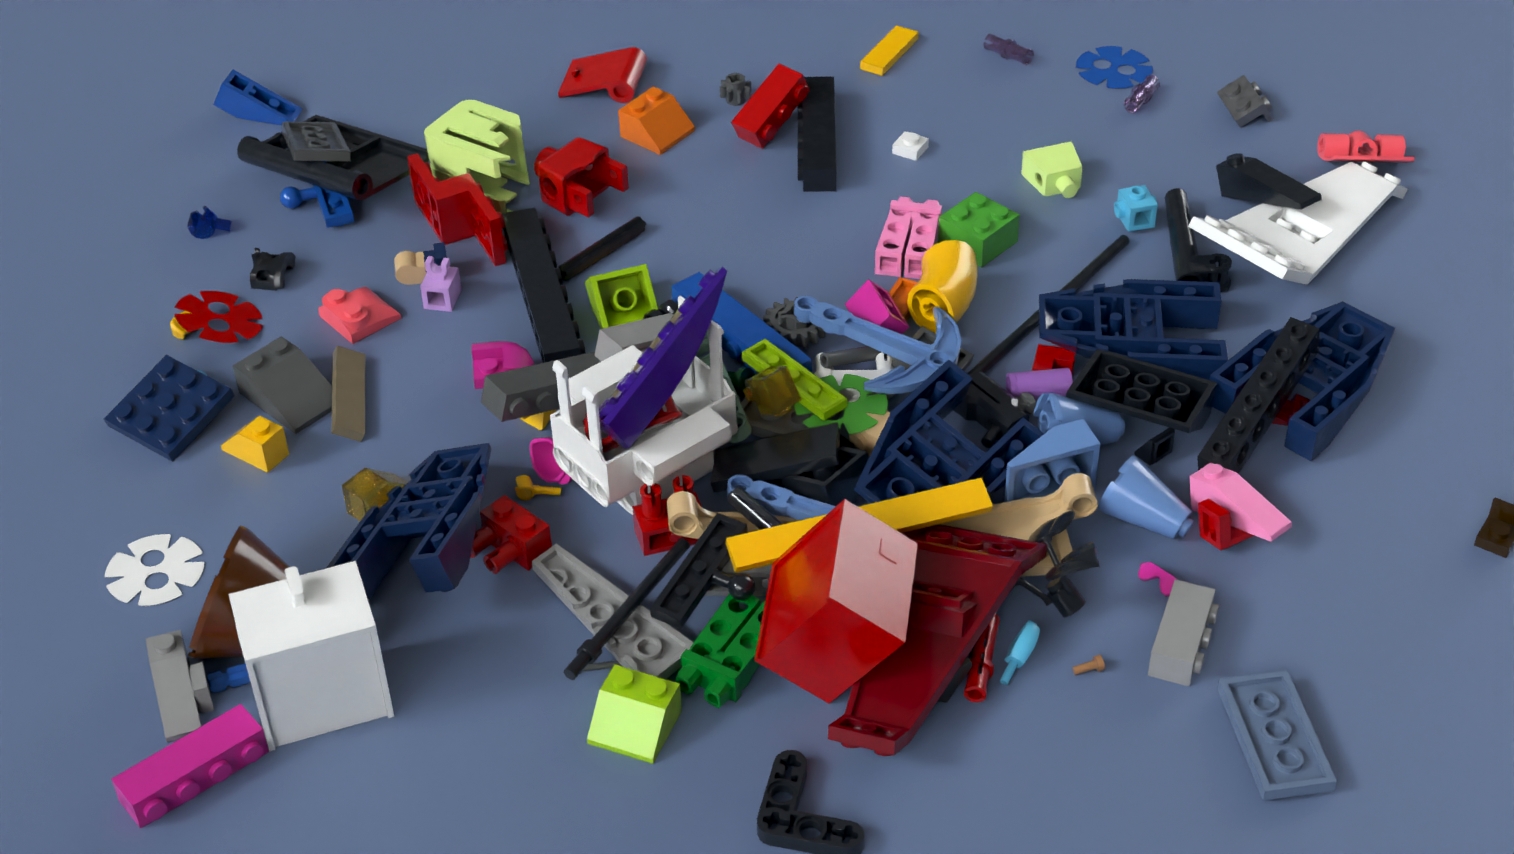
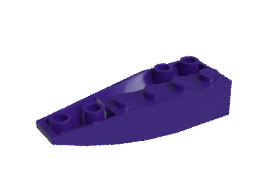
[599,267,727,449]

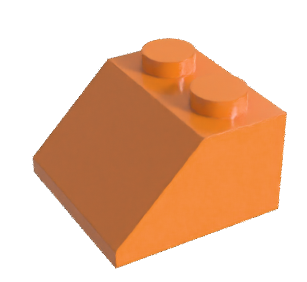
[618,86,695,155]

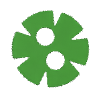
[795,374,888,434]

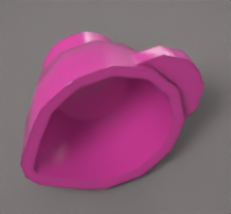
[529,437,573,485]

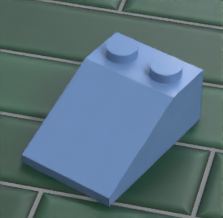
[1004,419,1100,502]

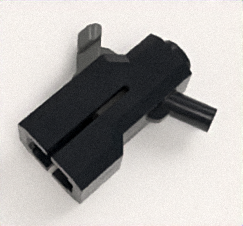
[954,372,1036,448]

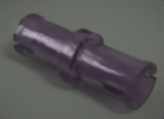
[984,34,1034,65]
[1124,75,1160,113]

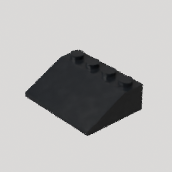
[1066,349,1217,433]

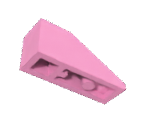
[1189,462,1292,542]

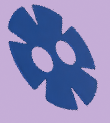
[1076,46,1153,88]

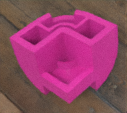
[471,341,534,389]

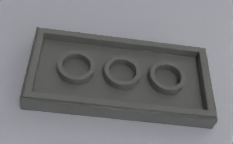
[282,121,351,161]

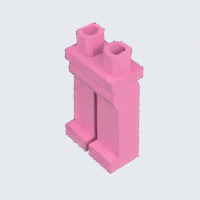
[875,196,942,279]

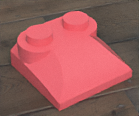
[318,286,401,344]

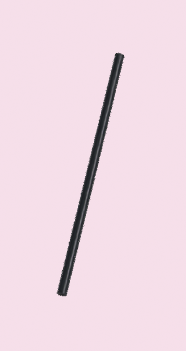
[967,235,1130,375]

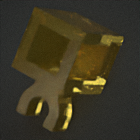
[743,366,801,417]

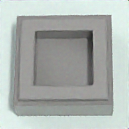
[189,662,214,713]

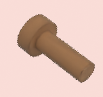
[1072,654,1105,675]

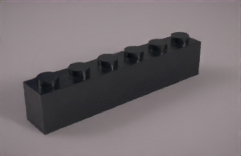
[798,77,836,192]

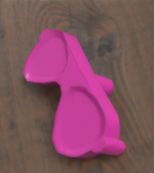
[1138,562,1177,596]

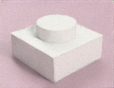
[892,131,929,161]

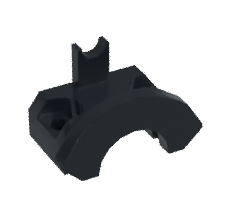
[250,248,296,291]

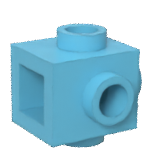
[1114,185,1158,232]

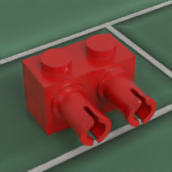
[632,475,702,556]
[470,495,552,574]

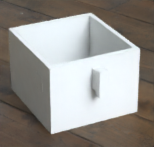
[229,561,394,752]

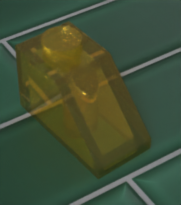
[341,468,408,521]

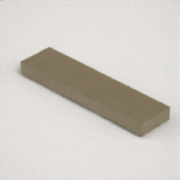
[331,345,365,442]

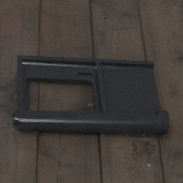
[237,115,429,200]

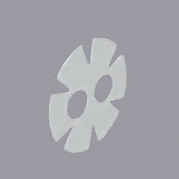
[105,534,205,606]

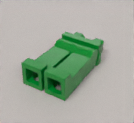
[676,593,765,708]

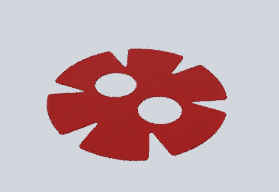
[175,291,263,343]

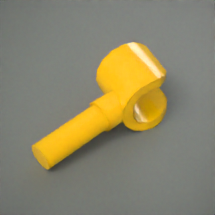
[515,475,561,501]

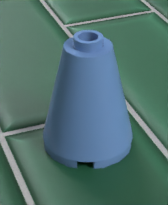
[1033,393,1125,446]
[1098,455,1194,539]

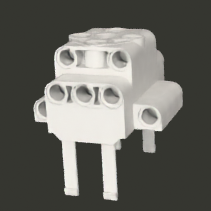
[550,296,738,515]

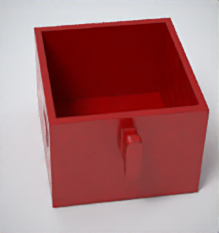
[754,499,918,704]

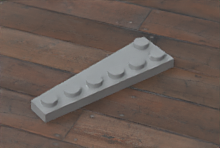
[532,543,694,679]

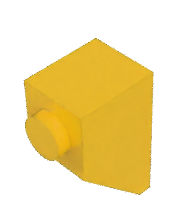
[220,416,289,473]

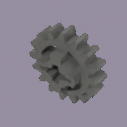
[763,297,825,348]

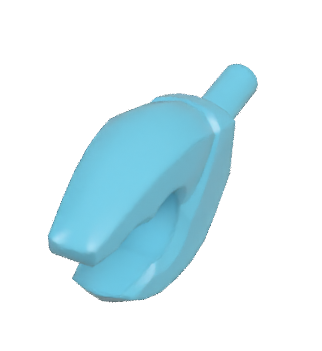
[1000,620,1040,685]

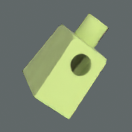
[1021,142,1082,198]

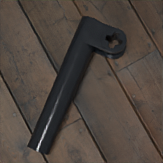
[1165,188,1232,292]

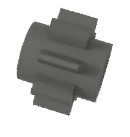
[720,73,751,106]

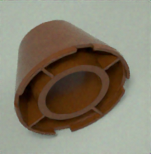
[188,525,290,659]

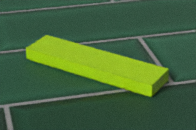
[742,339,847,421]

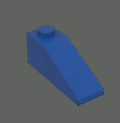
[213,69,303,125]

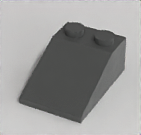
[233,336,332,434]

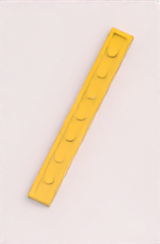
[726,477,993,573]

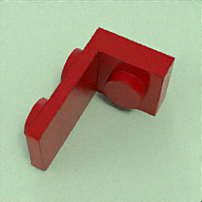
[1198,499,1255,551]

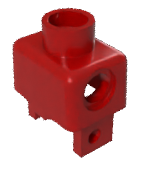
[534,137,629,218]

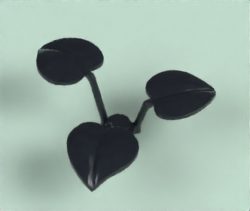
[1009,509,1099,617]

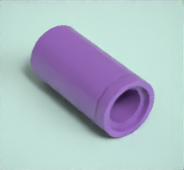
[1006,368,1073,401]

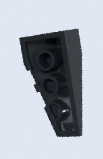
[1216,153,1322,210]
[766,446,868,506]

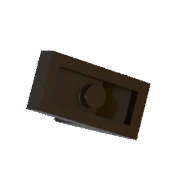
[1474,497,1514,558]

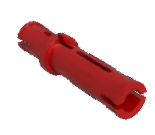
[964,613,1000,703]

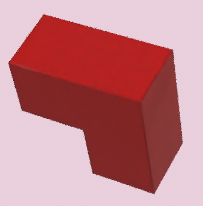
[1032,344,1076,374]

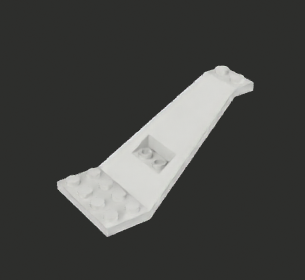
[1188,161,1408,285]

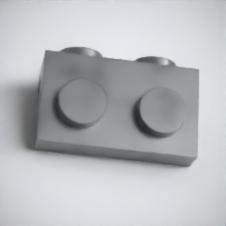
[1217,75,1273,127]

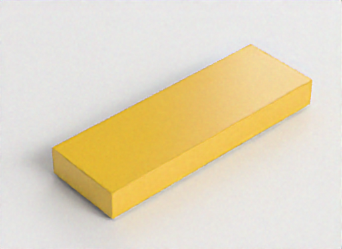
[860,25,919,76]

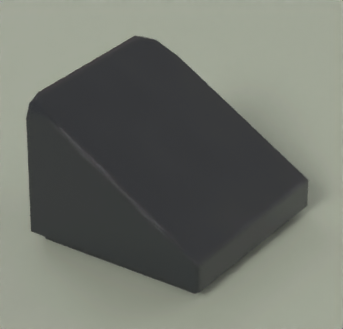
[1134,427,1175,465]

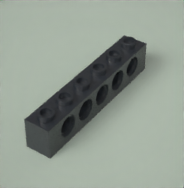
[1197,317,1320,474]

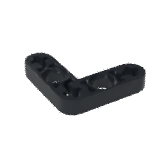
[757,750,864,854]

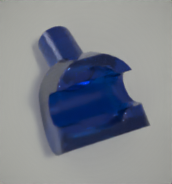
[187,206,232,239]

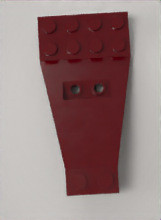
[828,524,1047,756]

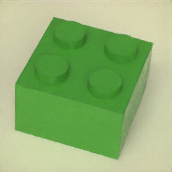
[938,192,1020,268]

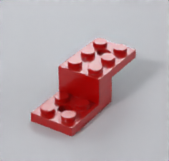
[407,153,508,267]

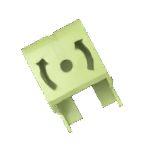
[424,99,530,214]

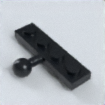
[650,513,756,629]

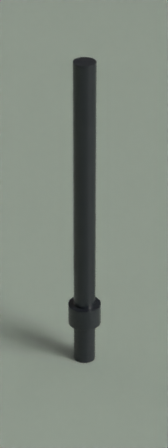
[564,538,690,680]

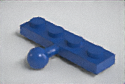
[280,161,354,228]

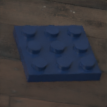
[104,355,235,462]

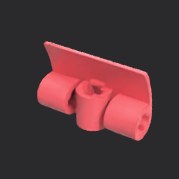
[1317,131,1415,163]

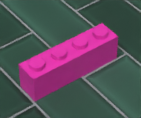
[111,704,269,829]

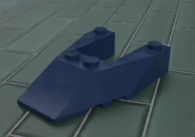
[1039,279,1228,380]
[1209,301,1395,461]
[854,360,1044,503]
[326,443,492,599]

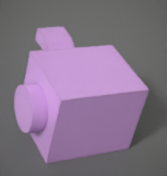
[420,256,462,312]

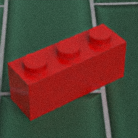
[731,63,810,149]

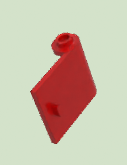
[558,47,647,103]

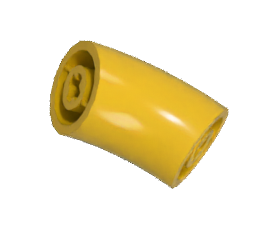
[907,240,977,333]

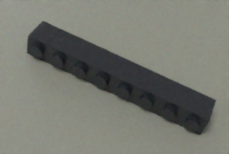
[502,208,586,363]

